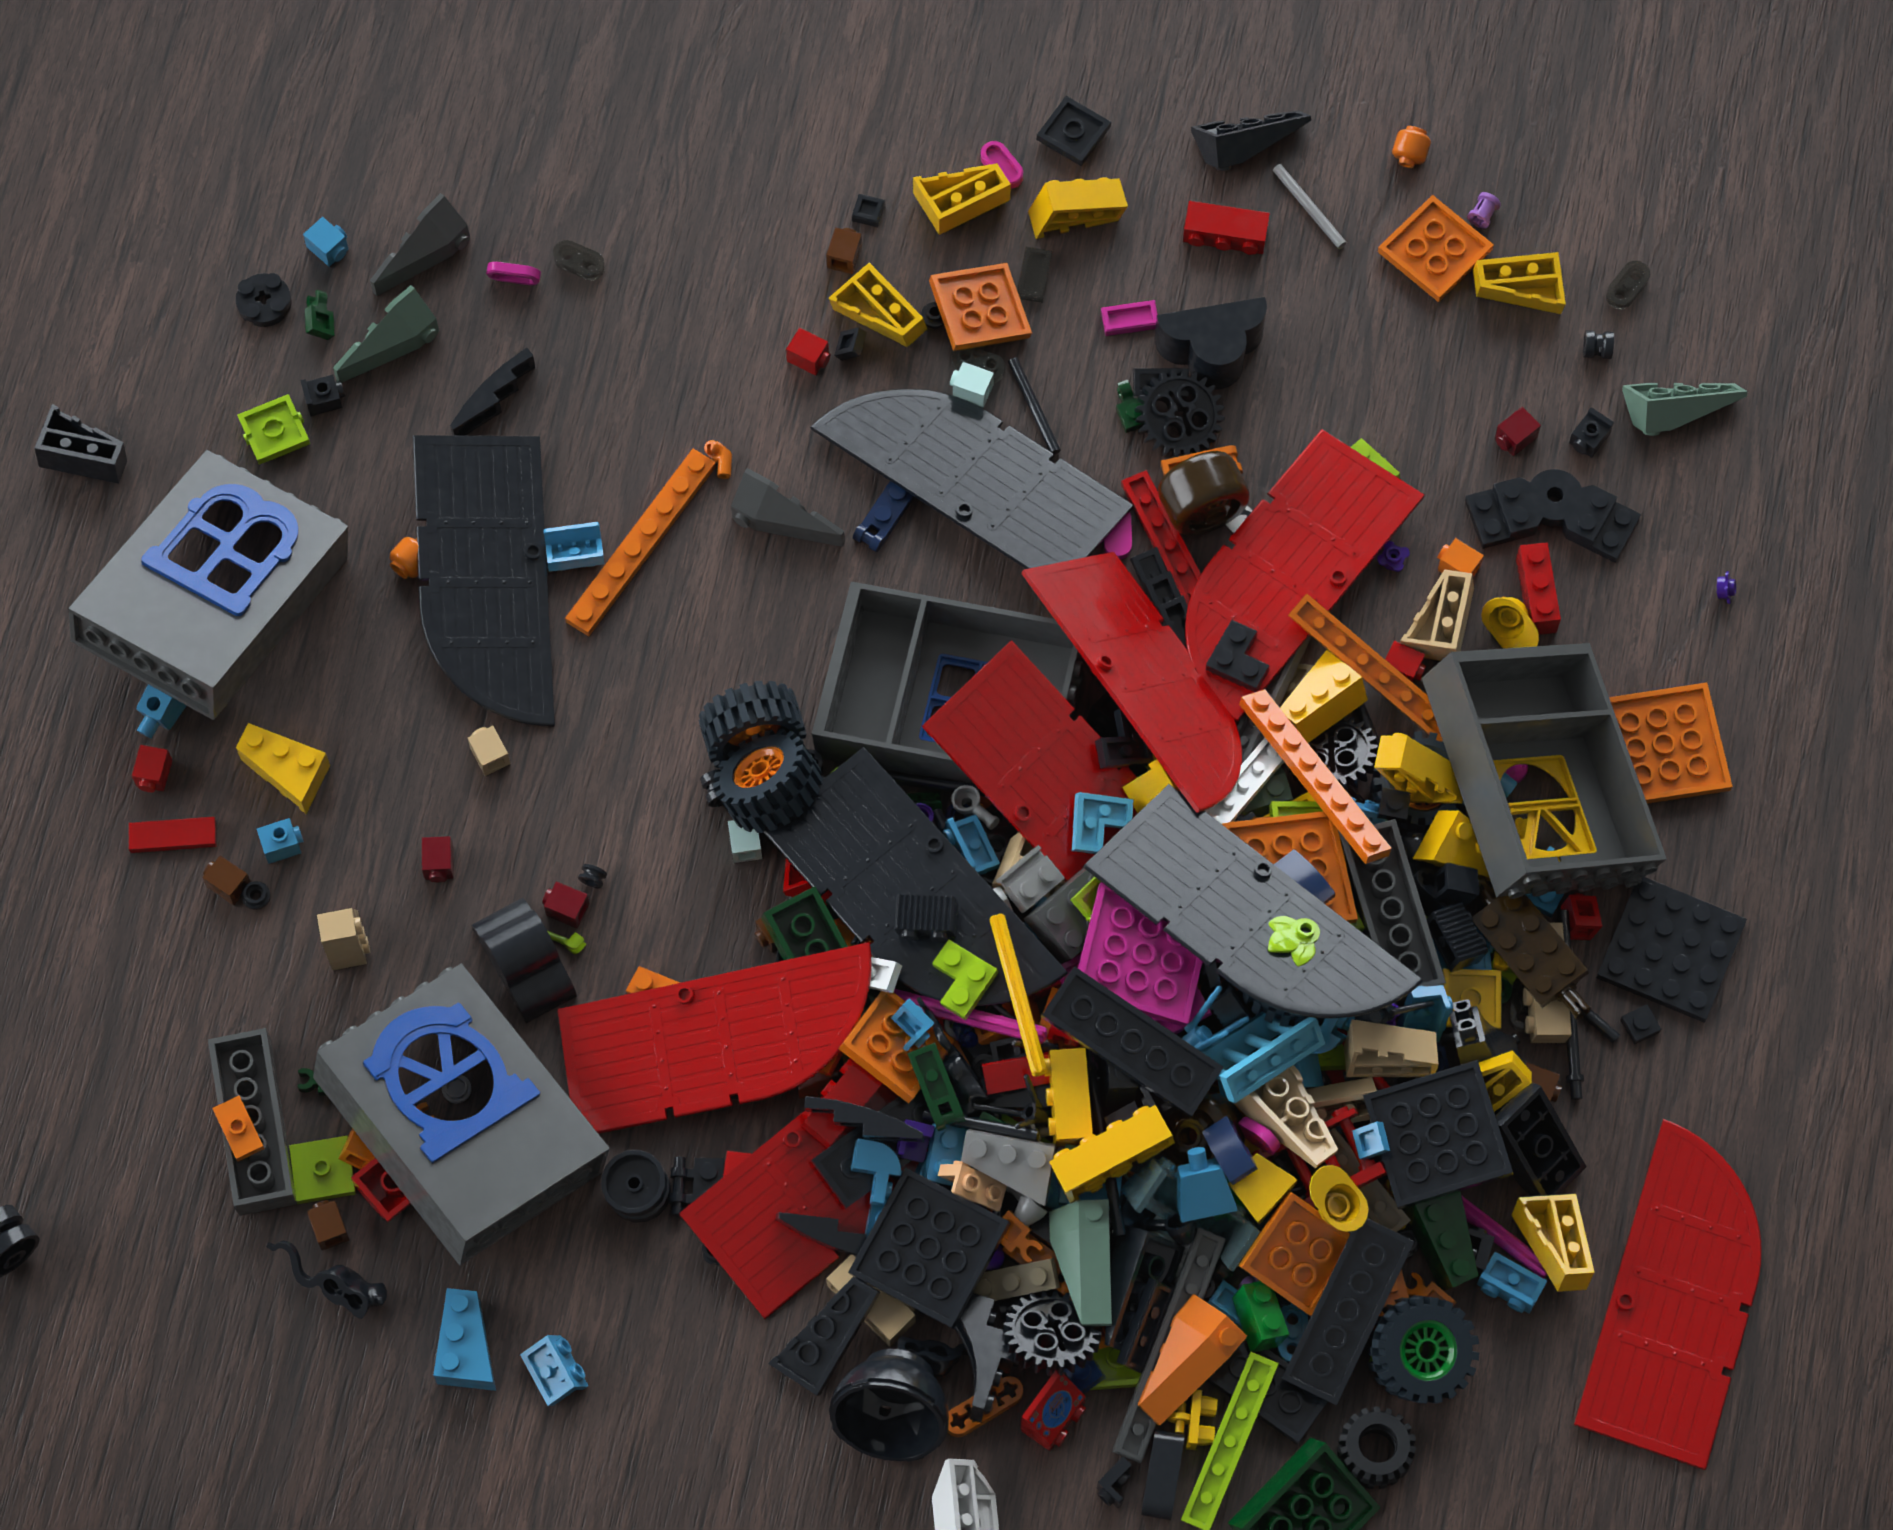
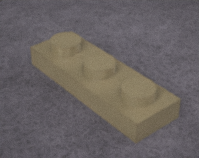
[973,1258,1060,1301]

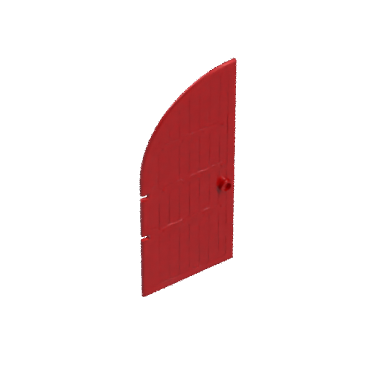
[1185,429,1425,722]
[1021,552,1242,813]
[922,640,1138,882]
[558,943,872,1134]
[679,1017,955,1319]
[1574,1119,1762,1470]

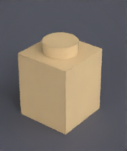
[468,726,511,776]

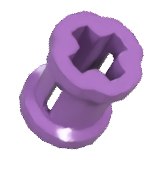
[1467,192,1501,229]

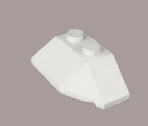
[932,1459,999,1530]

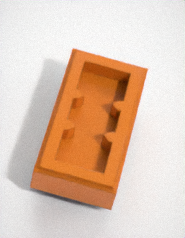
[212,1095,265,1162]

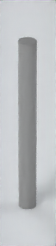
[1273,164,1347,249]

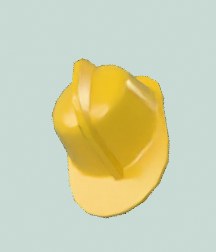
[1481,597,1539,649]
[1309,1165,1369,1232]

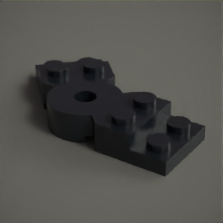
[1465,469,1641,563]

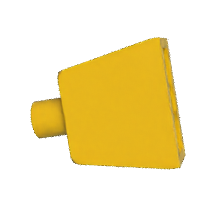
[1228,1153,1298,1224]

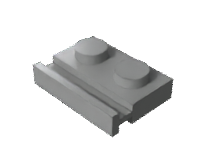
[995,845,1065,913]

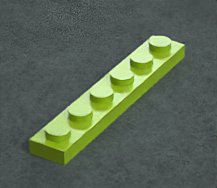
[1181,1352,1279,1530]

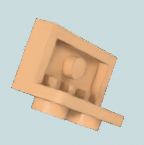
[938,1161,1007,1211]

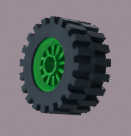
[1365,1295,1480,1404]

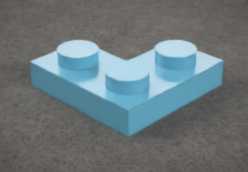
[1072,792,1133,854]

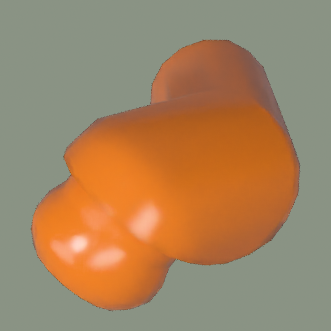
[704,440,732,479]

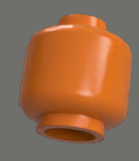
[1392,126,1431,168]
[389,537,418,579]

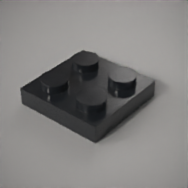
[1036,96,1111,166]

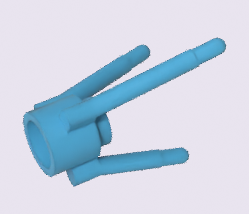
[1182,986,1250,1051]

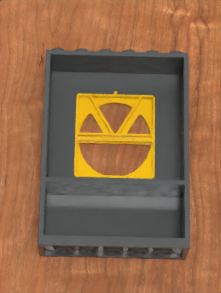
[1422,643,1667,899]

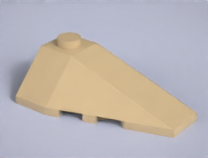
[1234,1065,1338,1168]

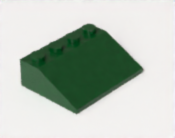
[1228,1438,1381,1530]

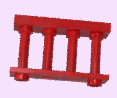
[1252,1106,1387,1210]

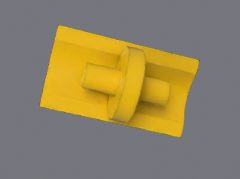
[1167,1390,1218,1450]

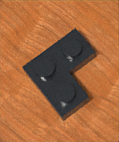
[1206,620,1269,692]
[1095,709,1154,769]

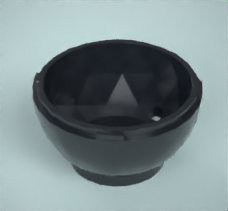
[829,1349,949,1462]

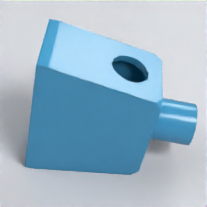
[136,684,187,739]
[1177,1147,1238,1222]

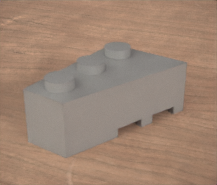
[961,1129,1057,1206]

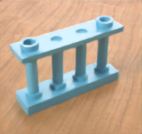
[1201,1011,1325,1103]

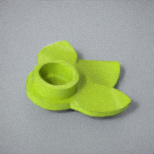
[1268,916,1320,966]

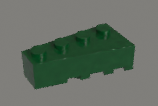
[1403,1191,1478,1291]

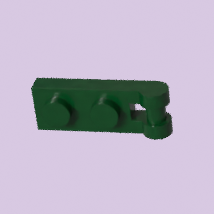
[907,1043,966,1132]

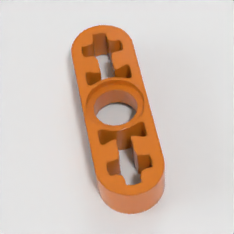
[947,1376,1023,1437]

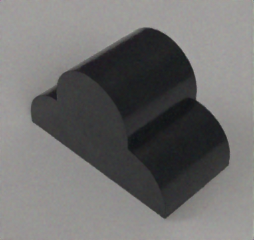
[1154,297,1267,389]
[471,898,577,1023]
[1495,1083,1587,1197]

